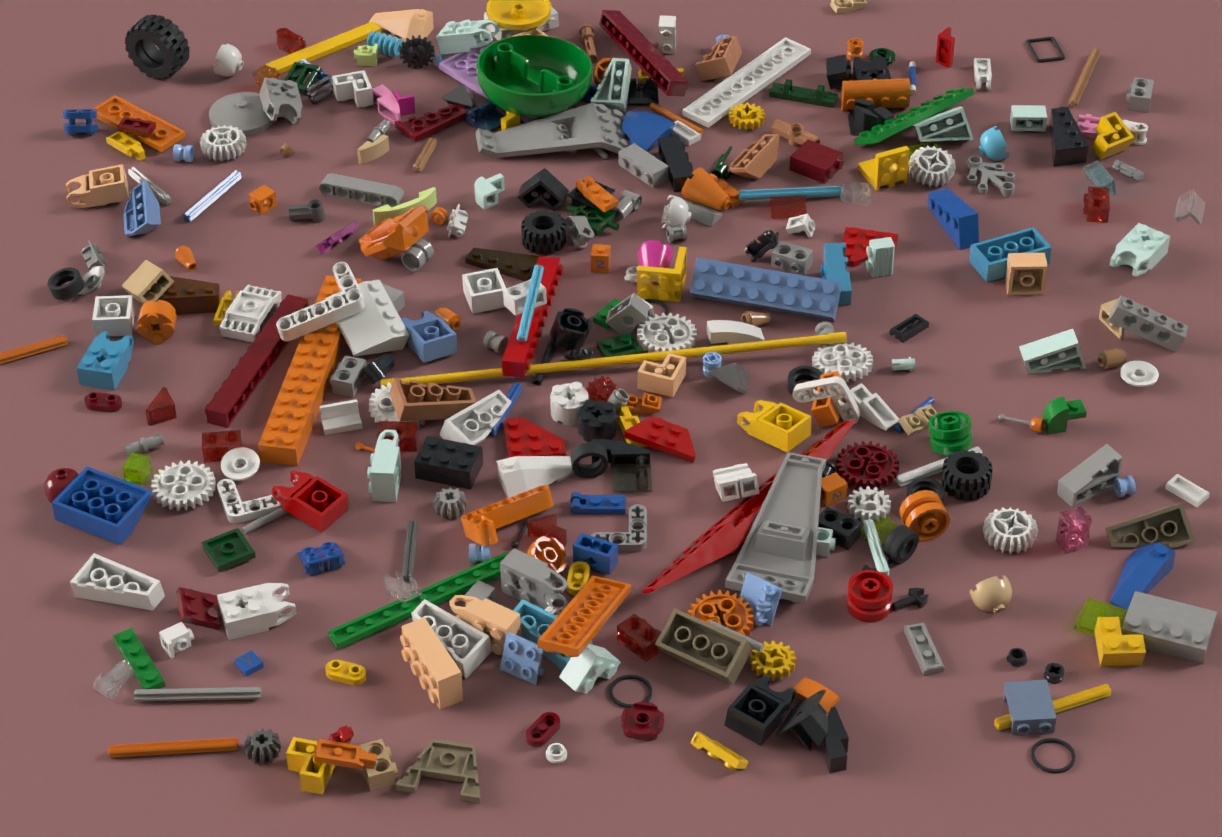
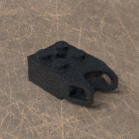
[852,55,891,81]
[724,674,797,746]

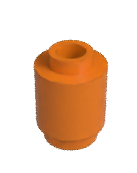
[434,307,461,331]

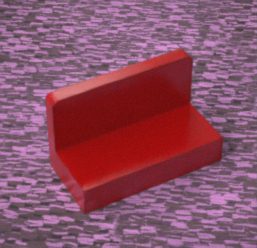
[936,27,955,68]

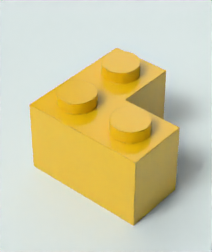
[1092,112,1134,160]
[1094,617,1146,667]
[286,737,335,795]

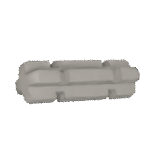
[1112,160,1144,181]

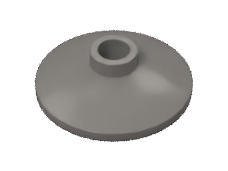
[79,266,105,295]

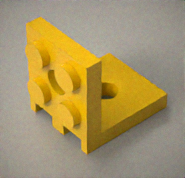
[857,146,910,191]
[637,246,687,302]

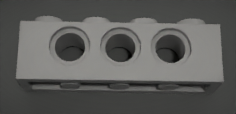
[1108,295,1188,352]

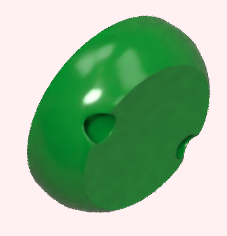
[476,35,593,117]

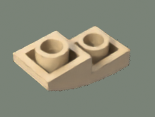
[830,0,867,14]
[357,134,389,164]
[898,404,937,436]

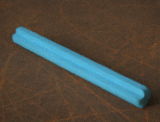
[517,265,544,342]

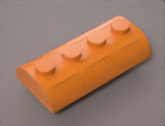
[841,78,910,111]

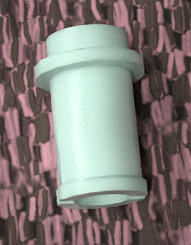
[892,357,915,372]

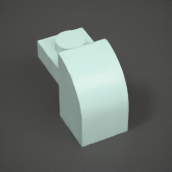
[474,173,505,210]

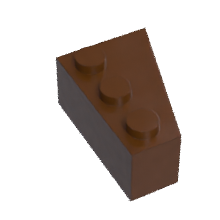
[164,276,221,315]

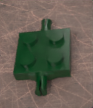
[566,204,620,236]

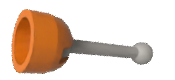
[998,414,1045,433]

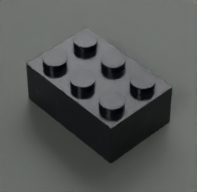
[414,436,483,490]

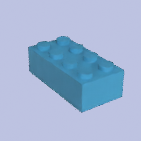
[969,227,1052,282]

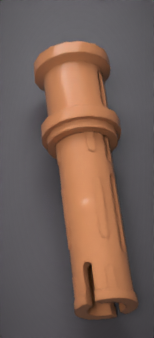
[579,24,598,63]

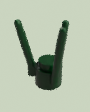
[711,146,734,180]

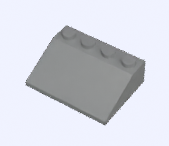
[1121,591,1217,664]

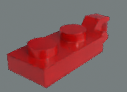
[328,725,354,744]

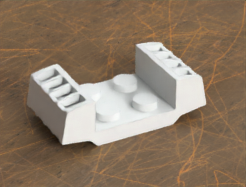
[219,285,282,342]

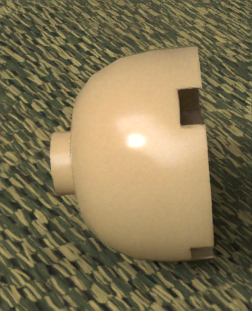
[969,575,1012,614]

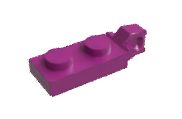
[315,220,360,254]

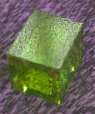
[122,452,152,485]

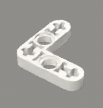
[792,376,861,424]
[217,479,282,524]

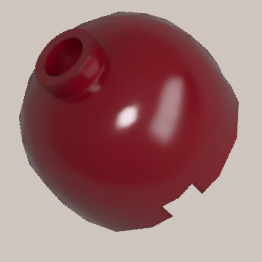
[45,468,79,503]

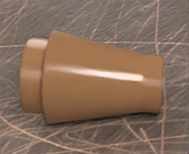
[741,311,770,327]

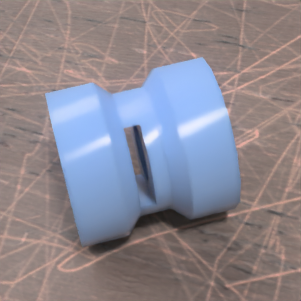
[173,144,194,162]
[703,352,722,378]
[469,544,490,564]

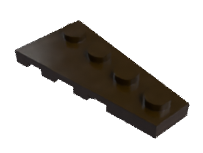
[465,248,544,281]

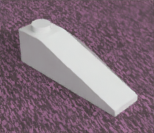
[439,390,512,445]

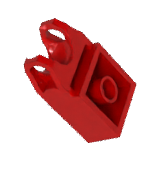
[272,471,348,533]

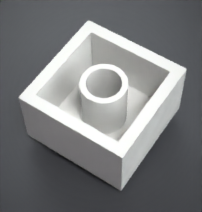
[462,268,506,314]
[92,295,135,337]

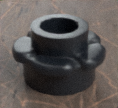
[1006,648,1027,667]

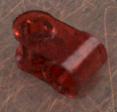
[276,28,306,54]

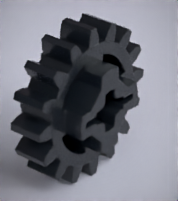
[399,35,435,69]

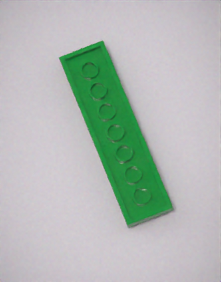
[853,87,974,145]

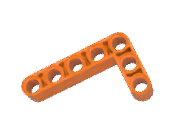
[461,485,554,546]

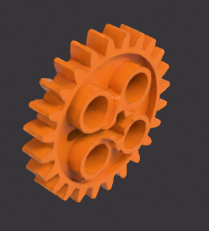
[687,590,754,636]

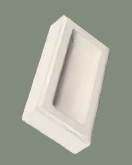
[671,120,701,146]
[1165,474,1210,507]

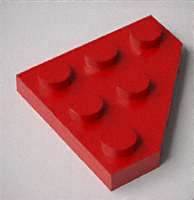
[842,227,899,267]
[503,417,566,458]

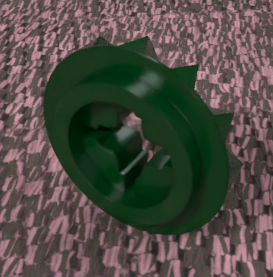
[869,48,895,64]

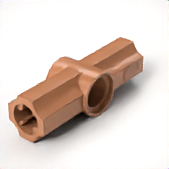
[771,119,821,146]

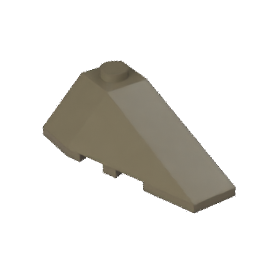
[1105,503,1195,548]

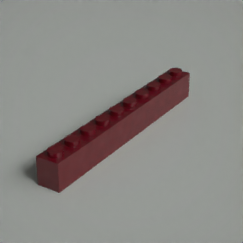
[599,10,688,96]
[205,294,309,428]

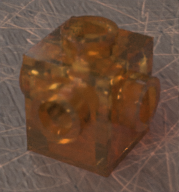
[252,64,280,88]

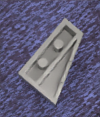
[1057,444,1123,508]

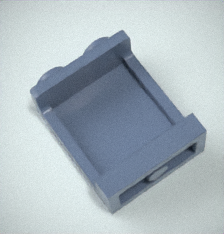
[1003,680,1057,735]

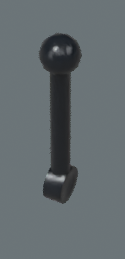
[511,519,531,549]

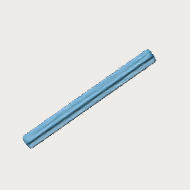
[739,186,841,201]

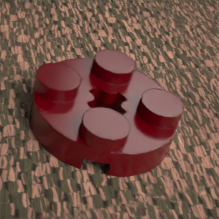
[621,702,664,741]

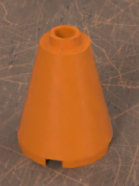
[681,167,731,211]

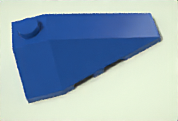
[1110,542,1176,613]

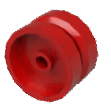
[846,570,893,623]

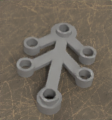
[966,155,1015,197]

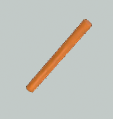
[649,103,704,135]

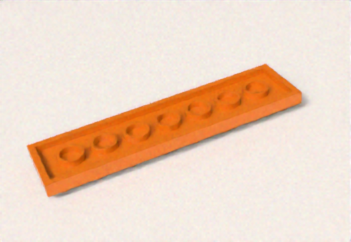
[537,576,631,657]

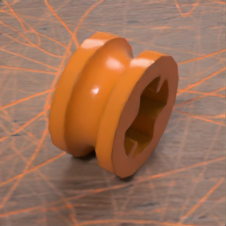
[430,207,448,225]

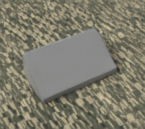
[687,202,723,226]

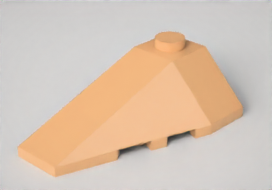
[369,9,434,42]

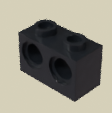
[818,507,861,550]

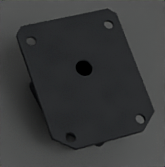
[848,99,894,136]
[775,690,828,751]

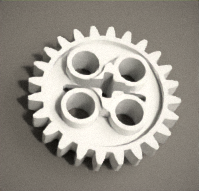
[637,313,697,353]
[812,342,873,382]
[369,382,425,432]
[151,460,216,511]

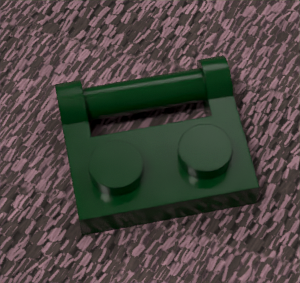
[284,62,322,96]
[597,333,643,357]

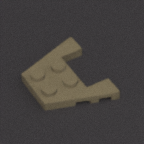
[396,739,481,804]

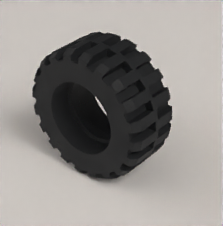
[125,15,190,80]

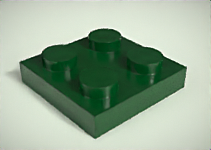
[201,528,256,572]

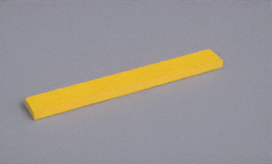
[262,21,382,77]

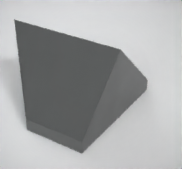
[442,84,477,109]
[709,362,749,395]

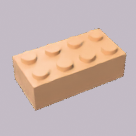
[400,617,463,710]

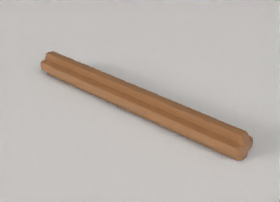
[1068,48,1101,108]

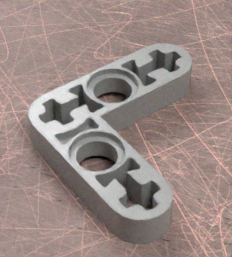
[590,504,647,552]

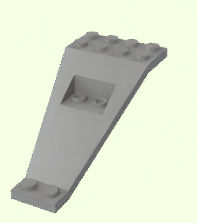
[475,103,631,158]
[725,452,827,603]

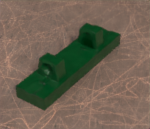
[769,79,838,108]

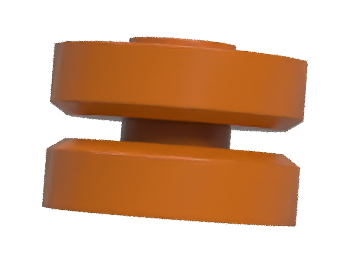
[899,490,950,542]

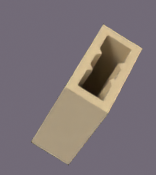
[122,260,174,304]

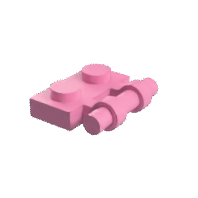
[1077,114,1103,139]

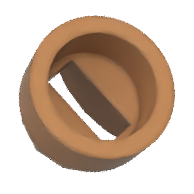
[280,142,295,157]

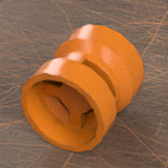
[847,38,864,61]

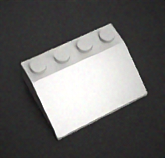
[325,280,409,356]

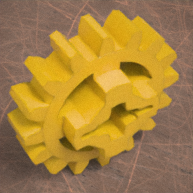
[729,102,765,130]
[750,640,796,681]

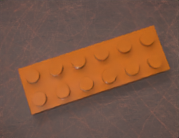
[94,95,186,152]

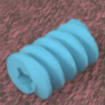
[366,31,404,58]

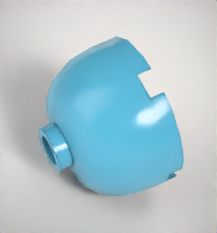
[978,126,1010,161]

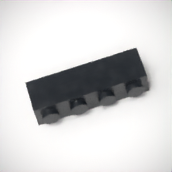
[658,136,694,192]

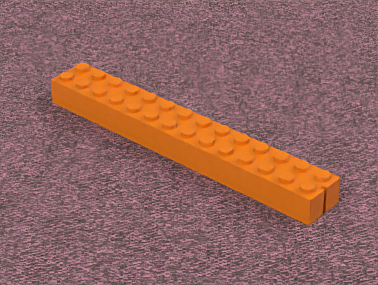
[258,275,362,466]

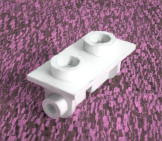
[447,204,468,238]

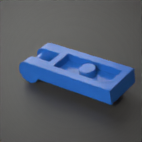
[570,492,626,515]

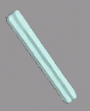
[863,519,890,576]

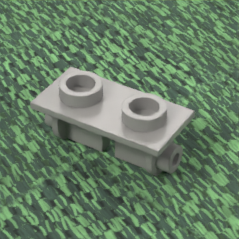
[82,239,107,271]

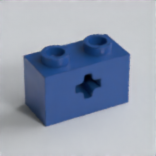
[573,533,618,575]

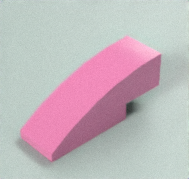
[372,84,401,124]

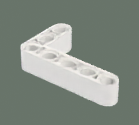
[276,262,365,341]

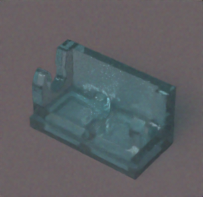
[1083,160,1116,197]

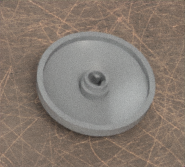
[209,92,275,136]

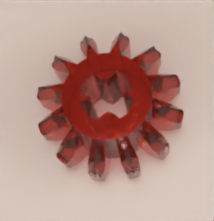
[585,376,617,402]

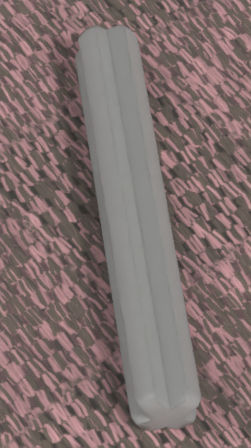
[128,167,172,206]

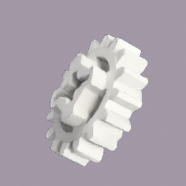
[847,486,891,522]

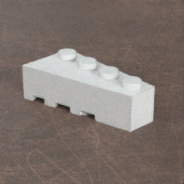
[411,599,492,679]

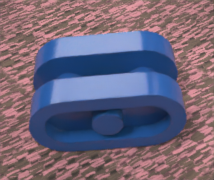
[63,109,98,135]

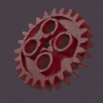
[836,441,899,490]

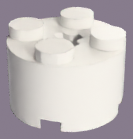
[550,382,589,426]

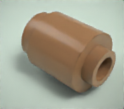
[1097,348,1127,369]

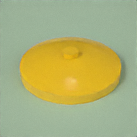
[486,0,551,30]

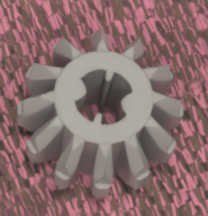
[433,487,467,519]

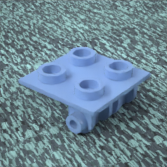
[739,572,782,626]
[500,632,545,685]

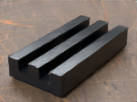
[304,75,334,104]
[890,314,929,343]

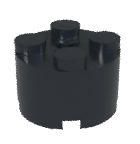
[550,308,592,350]
[578,399,617,442]

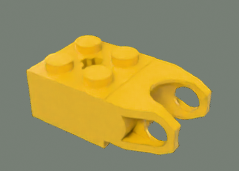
[737,400,811,452]

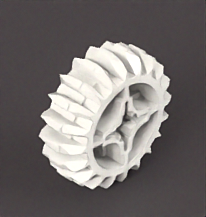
[200,125,247,162]
[909,145,956,188]
[983,507,1038,554]

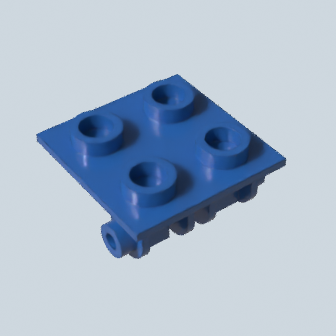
[297,542,345,575]

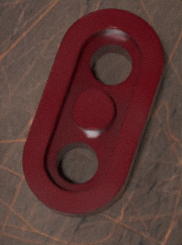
[84,392,123,412]
[526,712,560,747]

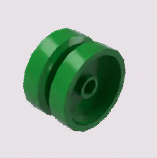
[929,411,973,456]

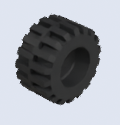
[521,210,566,255]
[941,450,993,501]

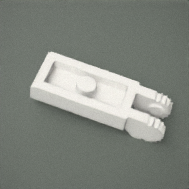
[973,58,992,91]

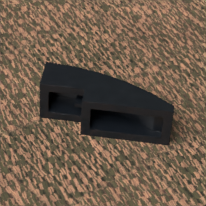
[591,439,650,469]
[824,706,849,773]

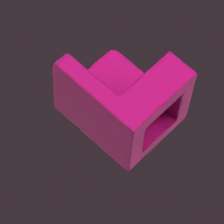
[394,91,415,116]

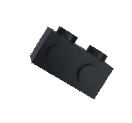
[826,54,852,89]

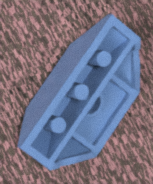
[123,180,161,237]

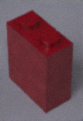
[789,139,844,184]

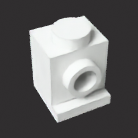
[159,622,194,659]

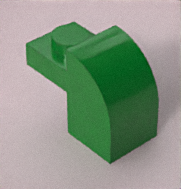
[1042,396,1087,434]

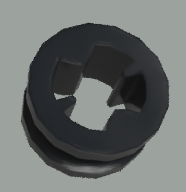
[1044,663,1064,684]

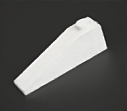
[497,456,574,498]

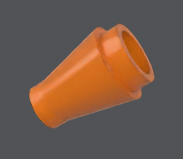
[175,246,197,271]

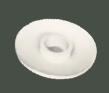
[1120,361,1159,387]
[221,447,260,481]

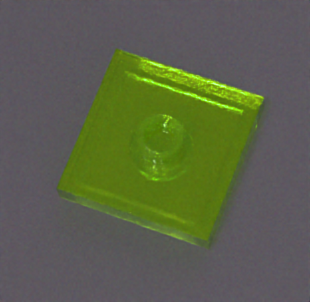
[1074,597,1128,636]

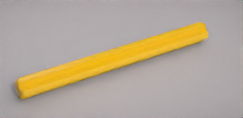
[994,684,1111,731]

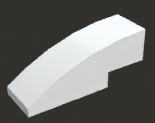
[707,320,765,345]
[844,383,899,431]

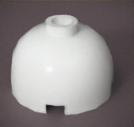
[214,43,244,77]
[662,195,691,230]

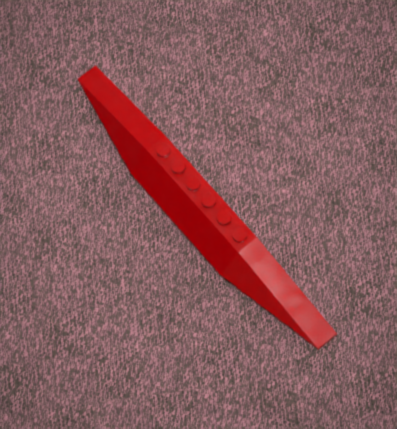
[642,418,856,594]

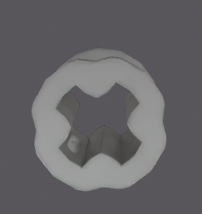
[666,224,687,243]

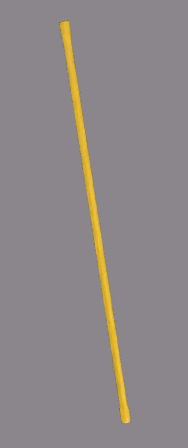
[380,332,847,387]

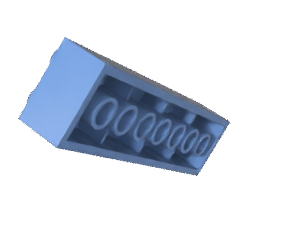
[690,258,842,322]

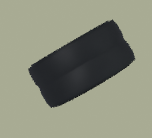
[883,525,919,564]

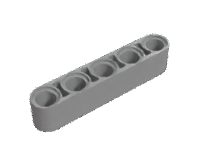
[319,173,404,208]

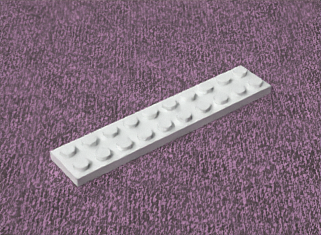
[682,37,811,128]

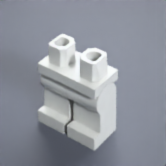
[713,463,759,502]

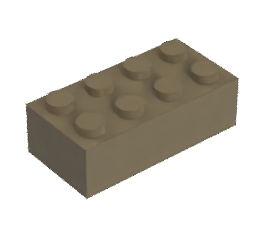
[655,608,752,685]

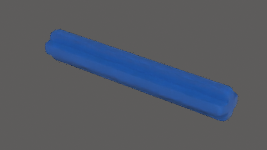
[488,382,523,436]

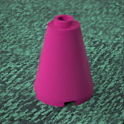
[638,240,674,286]

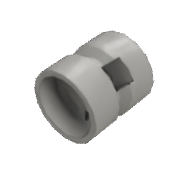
[401,238,434,271]

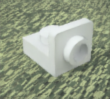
[786,214,815,238]

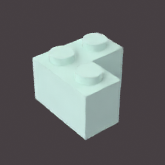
[559,644,621,694]

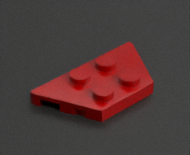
[624,416,696,463]

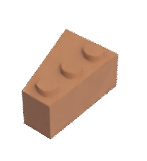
[695,35,743,82]

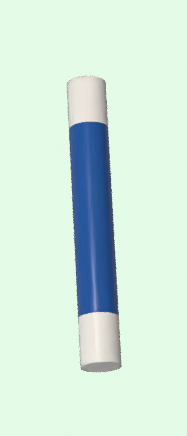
[909,61,916,95]

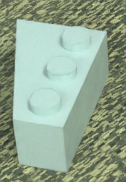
[590,58,632,113]
[913,106,974,142]
[1019,329,1086,374]

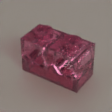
[1056,506,1092,554]

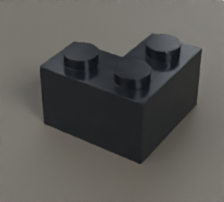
[517,168,569,211]

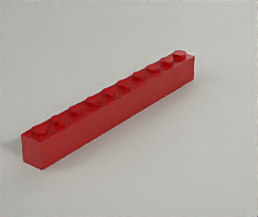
[501,256,563,378]

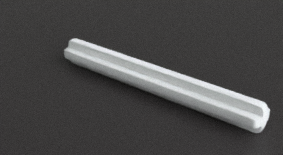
[896,446,982,487]

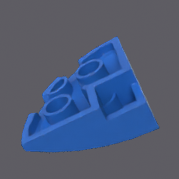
[621,111,676,152]

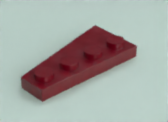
[395,104,468,142]

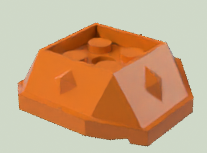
[359,204,429,260]

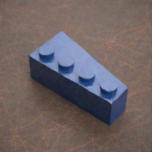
[927,188,979,250]

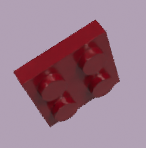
[176,587,222,630]

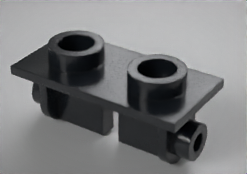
[744,230,779,262]

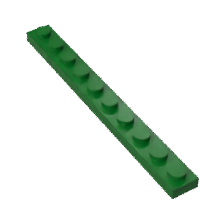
[327,552,509,650]

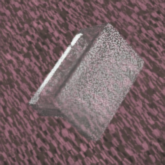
[1174,189,1205,225]

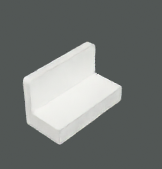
[320,399,362,435]

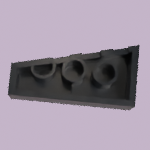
[1049,107,1089,167]

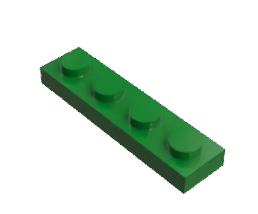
[112,628,166,689]

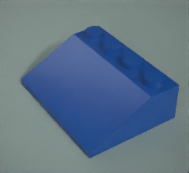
[52,467,153,545]

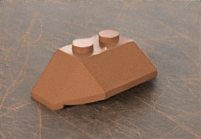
[728,134,780,179]

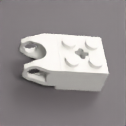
[217,583,297,640]

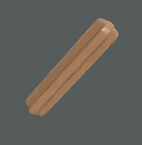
[413,138,437,173]

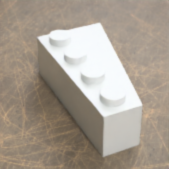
[70,553,165,611]

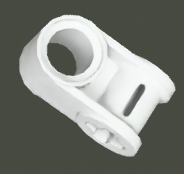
[1122,120,1148,146]

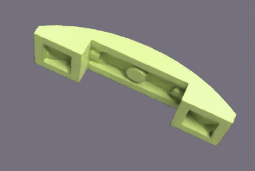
[373,187,437,225]

